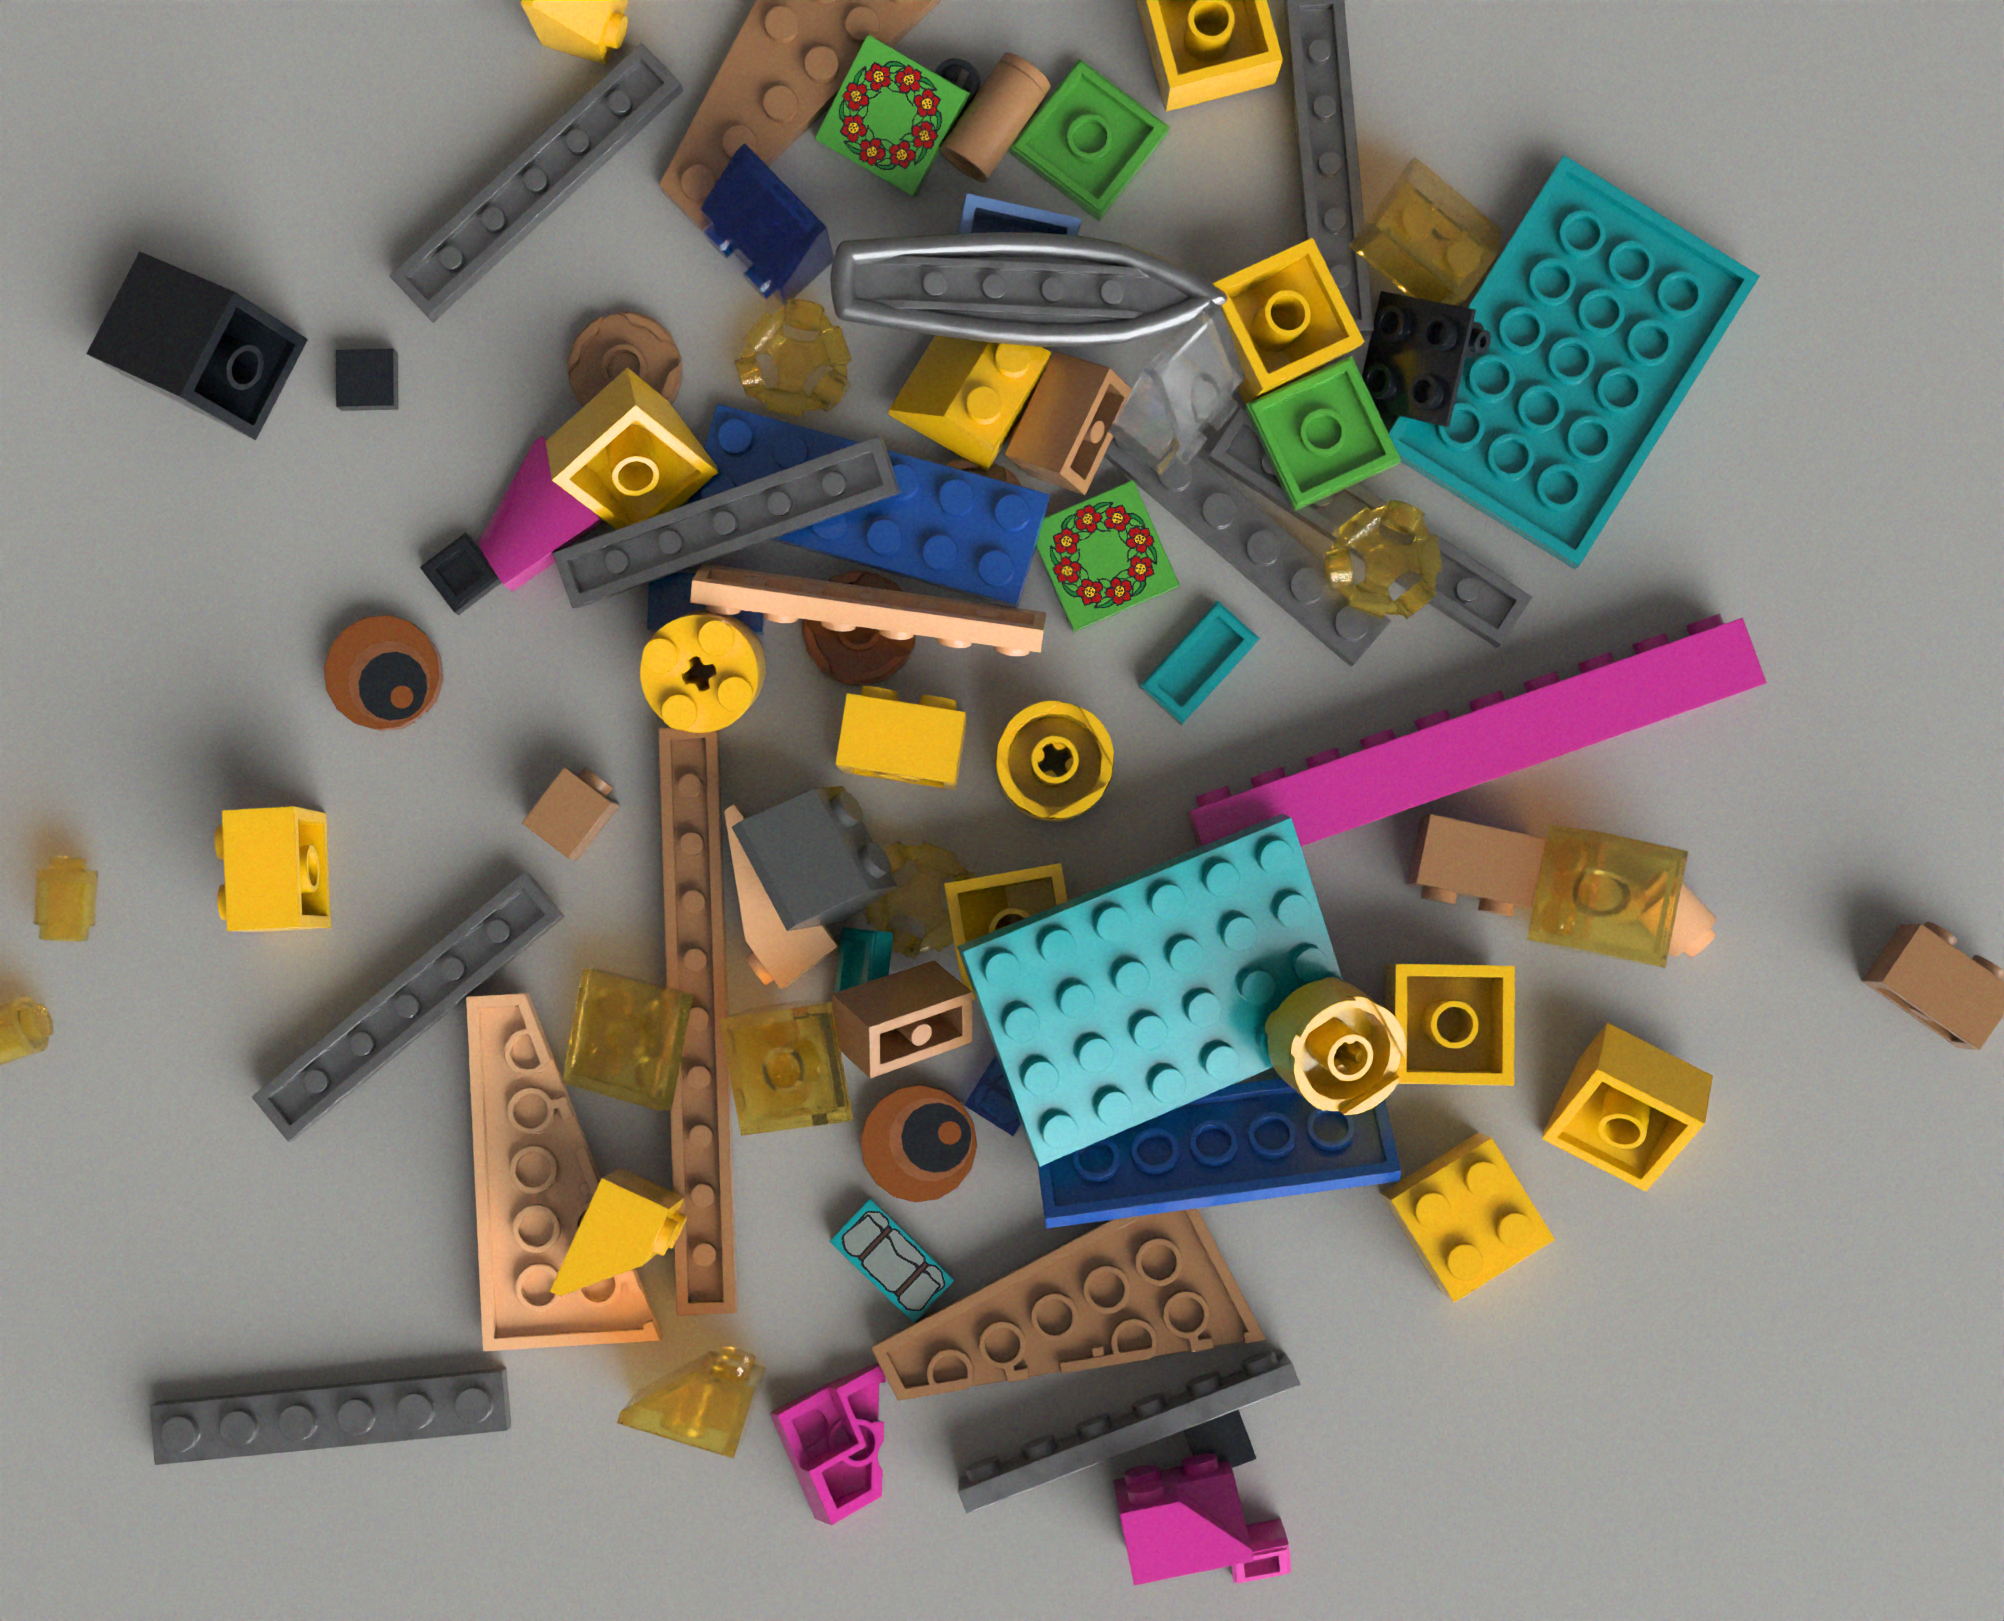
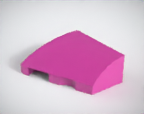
[478,435,603,592]
[770,1363,885,1525]

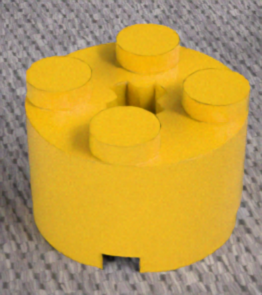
[640,609,766,733]
[996,701,1114,822]
[1265,977,1407,1115]

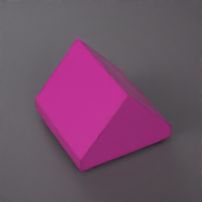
[1230,1518,1291,1584]

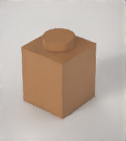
[522,767,620,861]

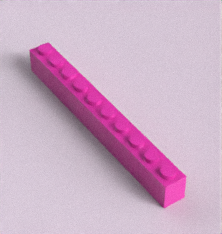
[1186,614,1767,848]

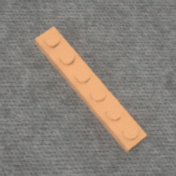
[690,563,1047,656]

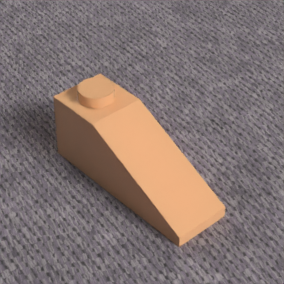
[724,804,840,989]

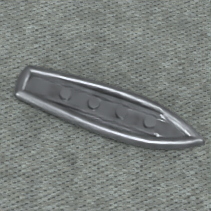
[830,232,1228,347]

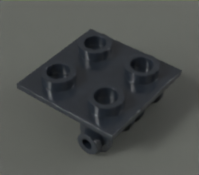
[1362,291,1491,427]

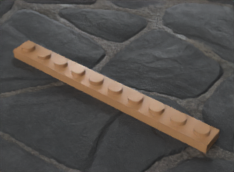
[658,728,738,1316]

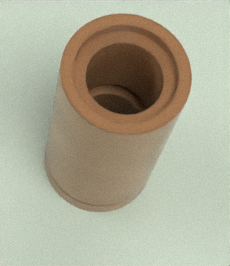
[940,52,1051,183]

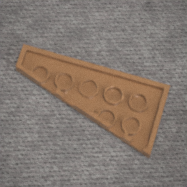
[659,0,941,231]
[871,1208,1266,1401]

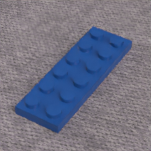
[687,404,1050,608]
[1037,1078,1401,1228]

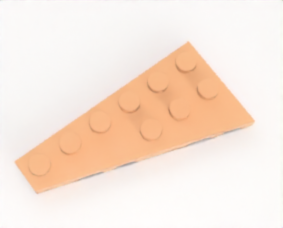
[466,993,663,1351]

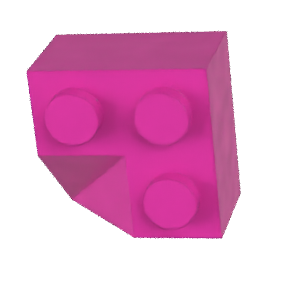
[1113,1453,1254,1586]

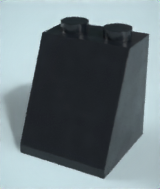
[86,251,308,440]

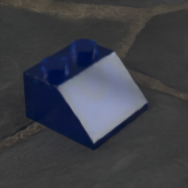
[700,143,834,306]

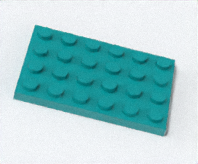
[1388,155,1760,569]
[957,813,1343,1166]

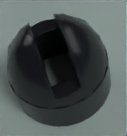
[935,58,980,106]

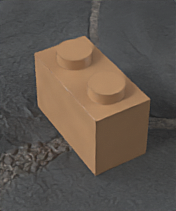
[1005,351,1134,495]
[1407,814,1546,917]
[1862,922,2004,1050]
[832,960,973,1078]

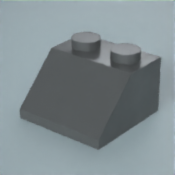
[732,786,898,931]

